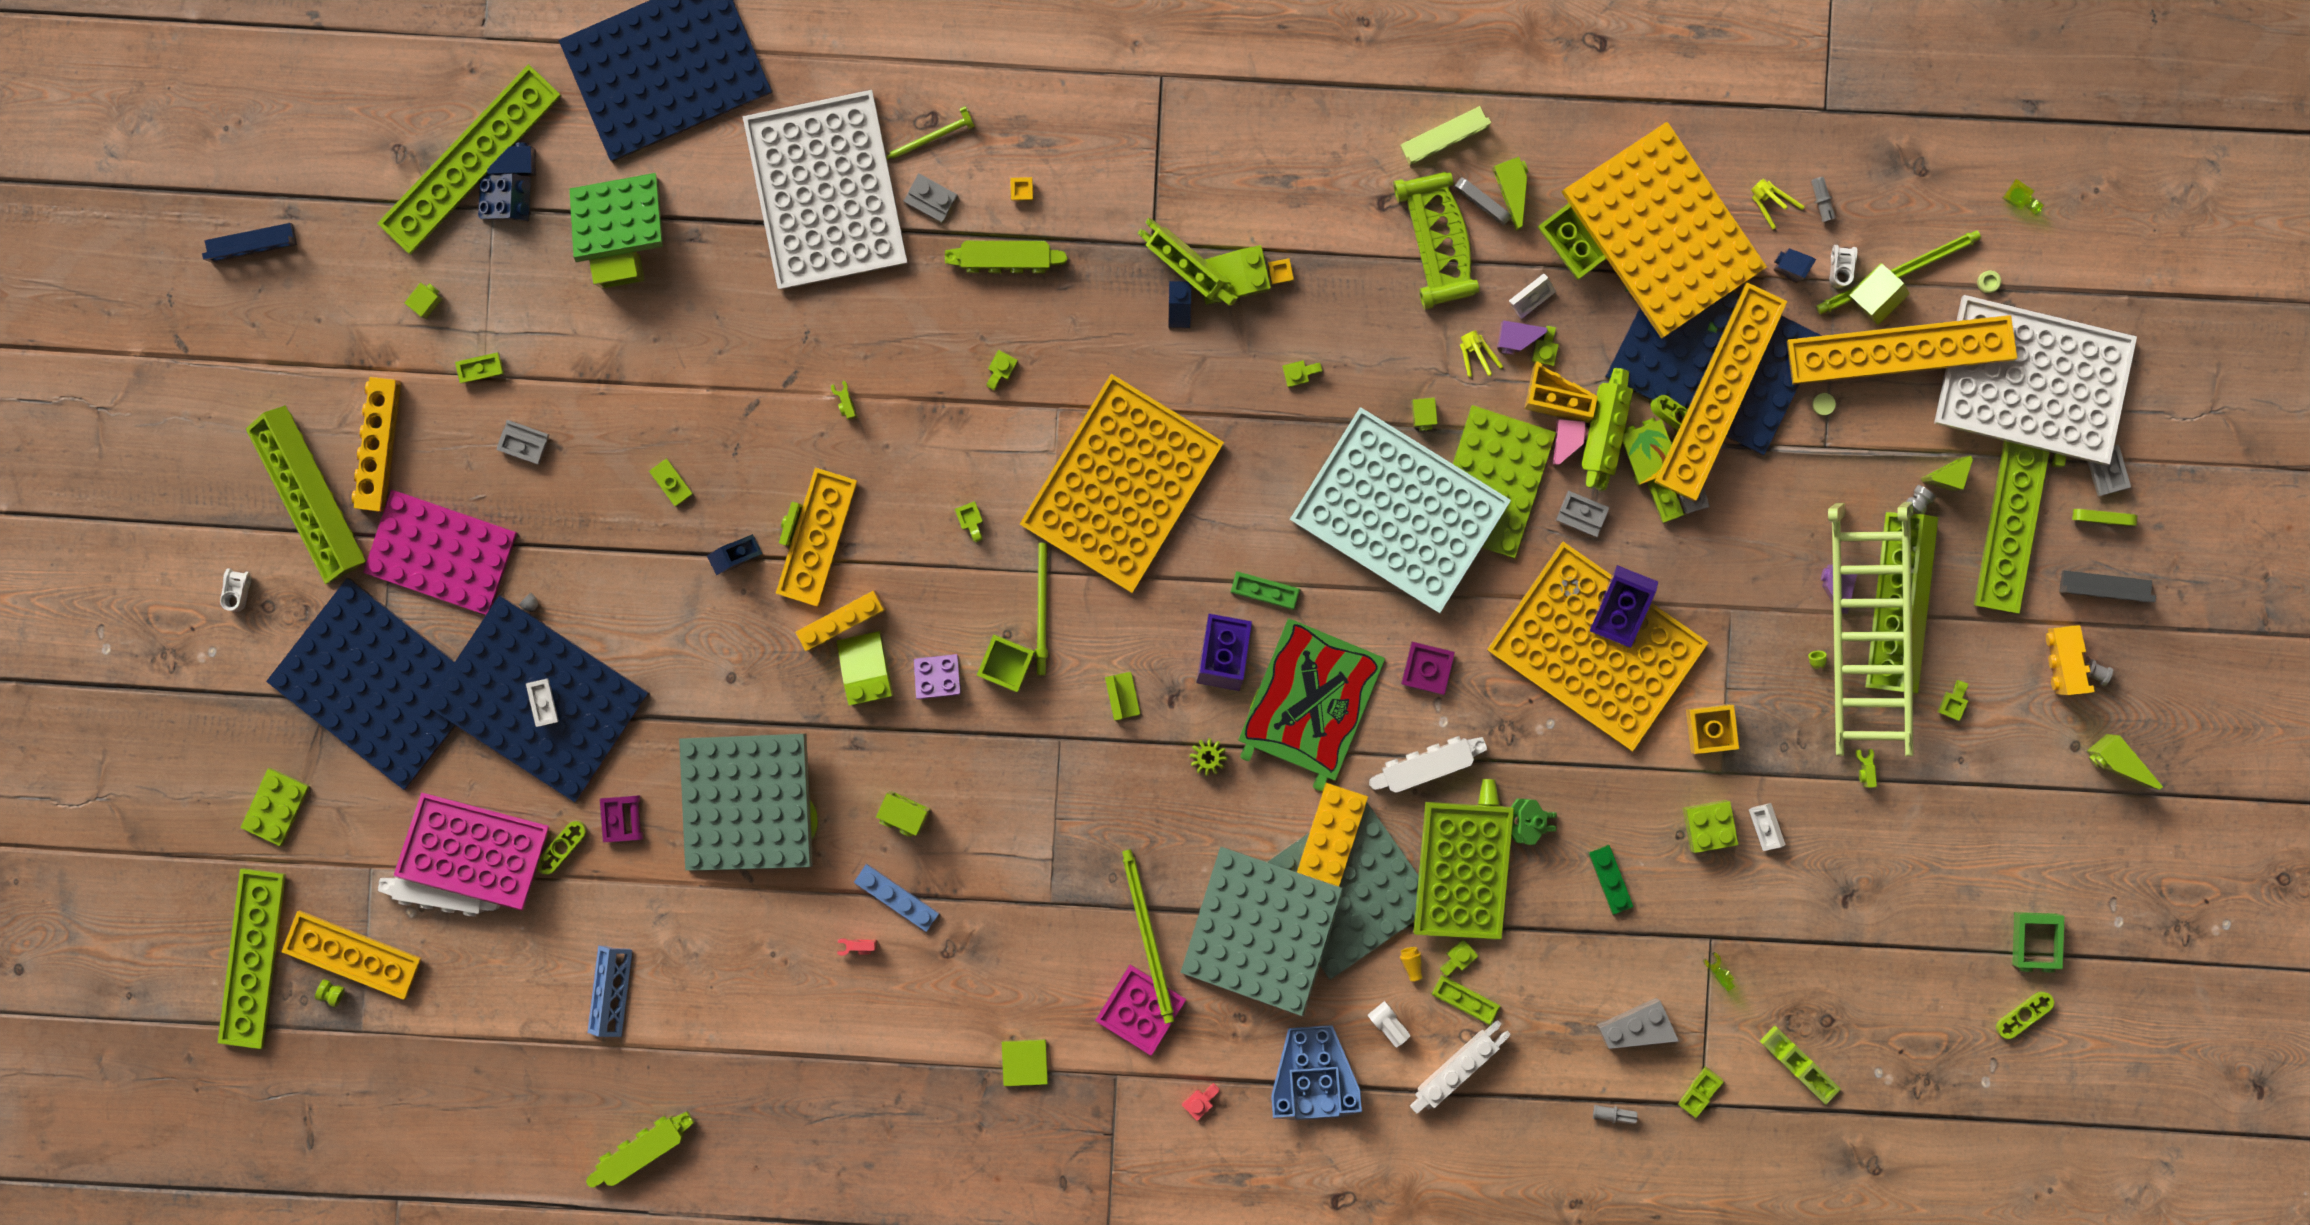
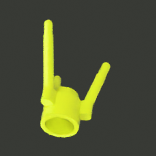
[1751,178,1804,230]
[1460,330,1503,377]

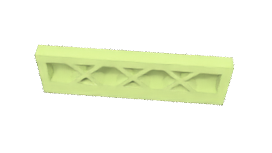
[1400,106,1491,166]

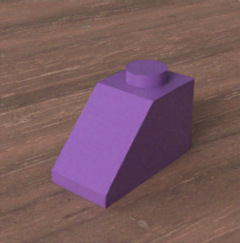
[1497,320,1547,355]
[1821,565,1857,614]

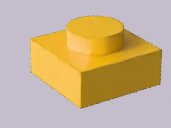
[1010,177,1033,201]
[1268,258,1294,285]

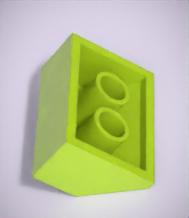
[1537,203,1607,280]

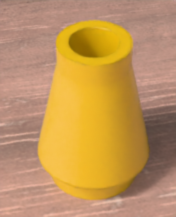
[1400,947,1423,981]

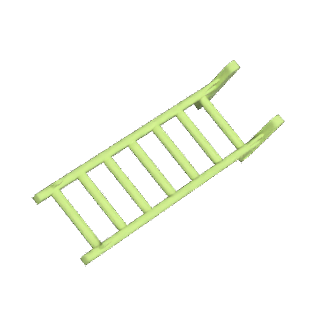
[1828,502,1914,756]

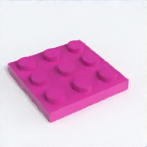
[1095,964,1186,1056]

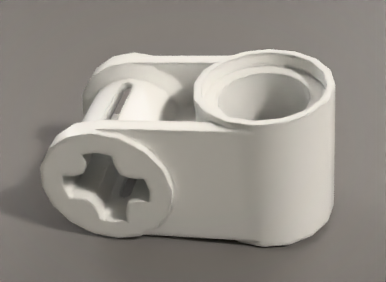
[1829,245,1857,289]
[220,568,251,612]

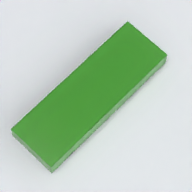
[1231,571,1300,610]

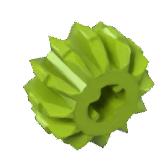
[1189,738,1227,776]

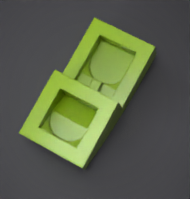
[1678,1066,1723,1118]

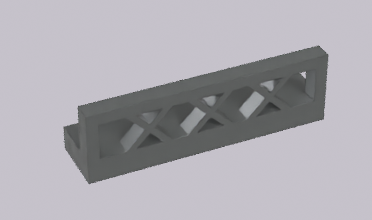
[2059,570,2156,602]

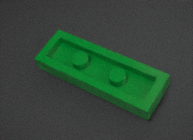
[1588,844,1634,915]

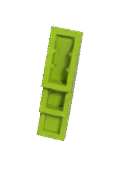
[1760,1025,1841,1105]

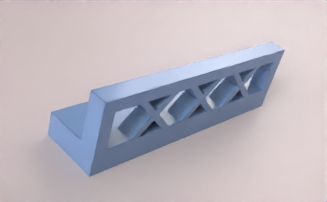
[587,945,632,1037]

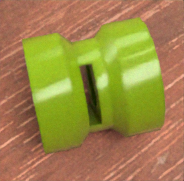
[315,979,345,1008]

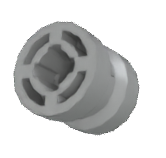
[1906,485,1936,514]

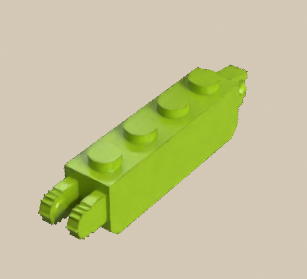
[1137,218,1238,305]
[945,240,1068,274]
[1582,368,1633,492]
[586,1111,695,1188]

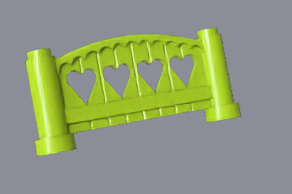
[1393,172,1479,310]

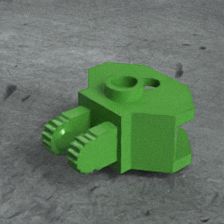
[1511,799,1557,845]

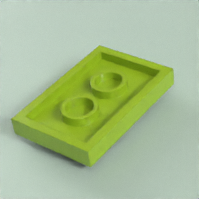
[240,768,310,846]

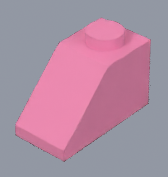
[1553,420,1589,465]

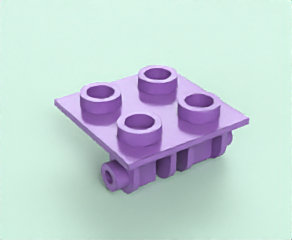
[914,654,961,700]

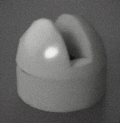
[519,593,538,612]

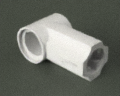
[1368,1001,1410,1047]

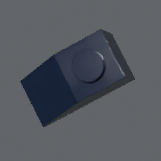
[487,142,536,176]
[1774,248,1816,283]
[1168,281,1191,328]
[707,534,763,576]

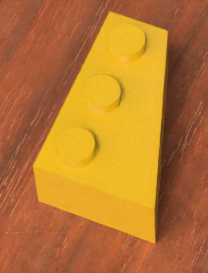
[1524,361,1598,423]
[2046,625,2095,695]

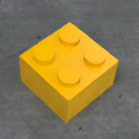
[1686,704,1739,754]

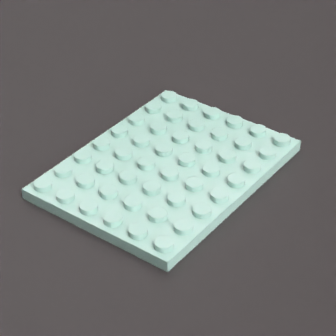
[1290,407,1511,613]

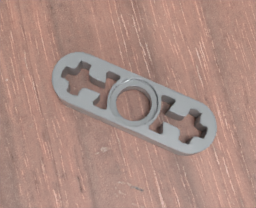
[1454,177,1512,225]

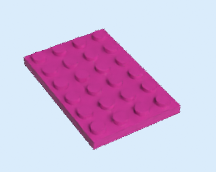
[363,489,518,615]
[393,792,550,911]

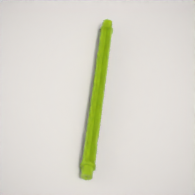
[1816,230,1981,315]
[1122,849,1174,1024]

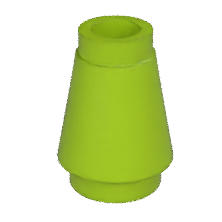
[1478,779,1500,806]

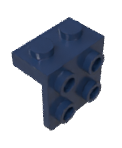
[478,174,531,222]

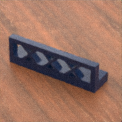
[202,223,297,263]

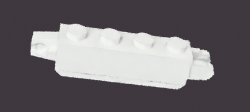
[1369,736,1487,793]
[378,878,501,917]
[1410,1021,1510,1114]

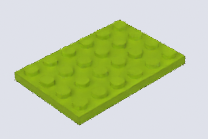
[1452,405,1556,558]
[1414,802,1514,939]

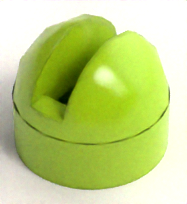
[1808,651,1827,669]

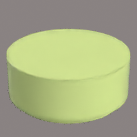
[1977,270,2001,293]
[1812,393,1836,416]

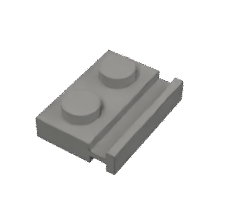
[903,173,958,223]
[496,420,550,465]
[2088,445,2131,496]
[1555,491,1610,537]

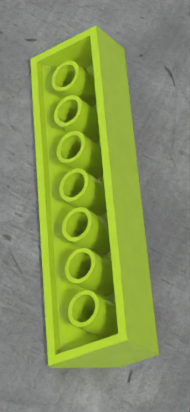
[246,405,366,585]
[1866,512,1938,693]

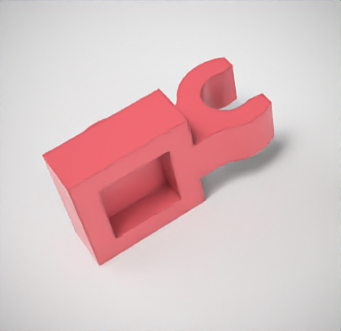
[837,938,877,956]
[1182,1083,1220,1121]

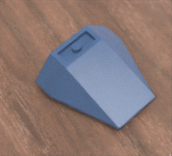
[1271,1025,1362,1120]

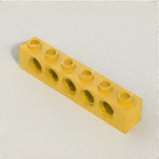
[351,377,401,512]

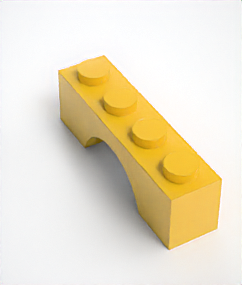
[795,591,886,651]

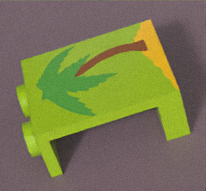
[1622,417,1672,486]

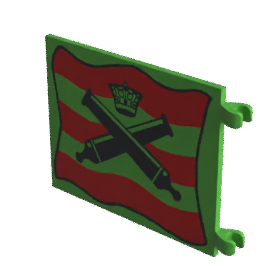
[1238,618,1385,791]

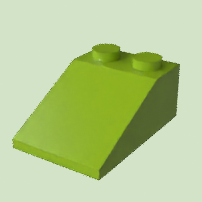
[1204,245,1271,305]
[837,631,894,706]
[2087,734,2163,790]

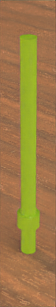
[1035,543,1048,675]

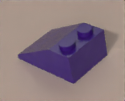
[1590,565,1658,648]
[1196,614,1252,691]

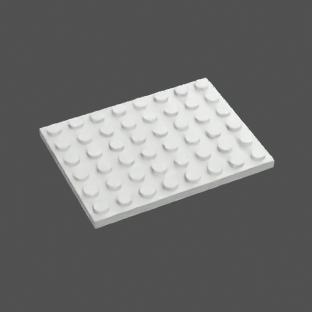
[742,90,908,290]
[1934,295,2137,466]

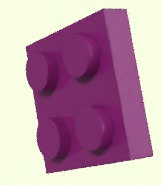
[1401,641,1455,695]

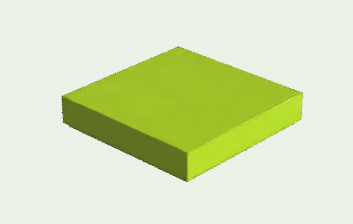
[1001,1039,1048,1086]

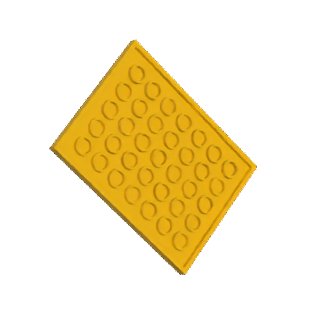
[1561,122,1767,339]
[1020,374,1224,593]
[1487,541,1709,751]

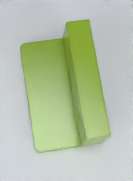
[1105,672,1140,721]

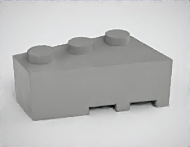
[1596,998,1679,1049]

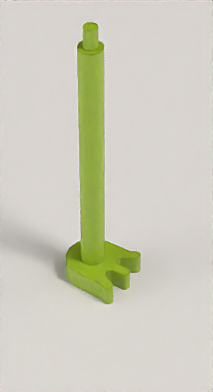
[886,106,975,160]

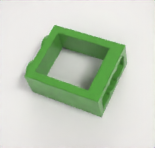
[2012,912,2064,973]

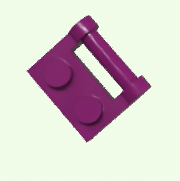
[600,795,643,843]

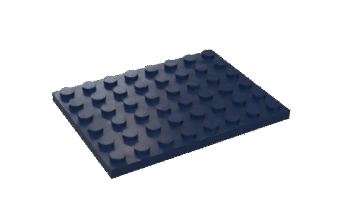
[558,0,773,162]
[1605,291,1822,455]
[266,578,456,790]
[426,595,649,802]

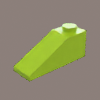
[1492,157,1529,230]

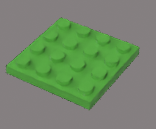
[569,173,663,262]

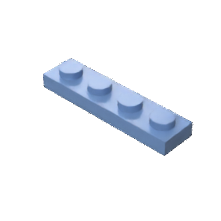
[854,864,939,932]

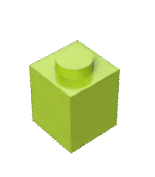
[404,282,443,319]
[1411,397,1437,431]

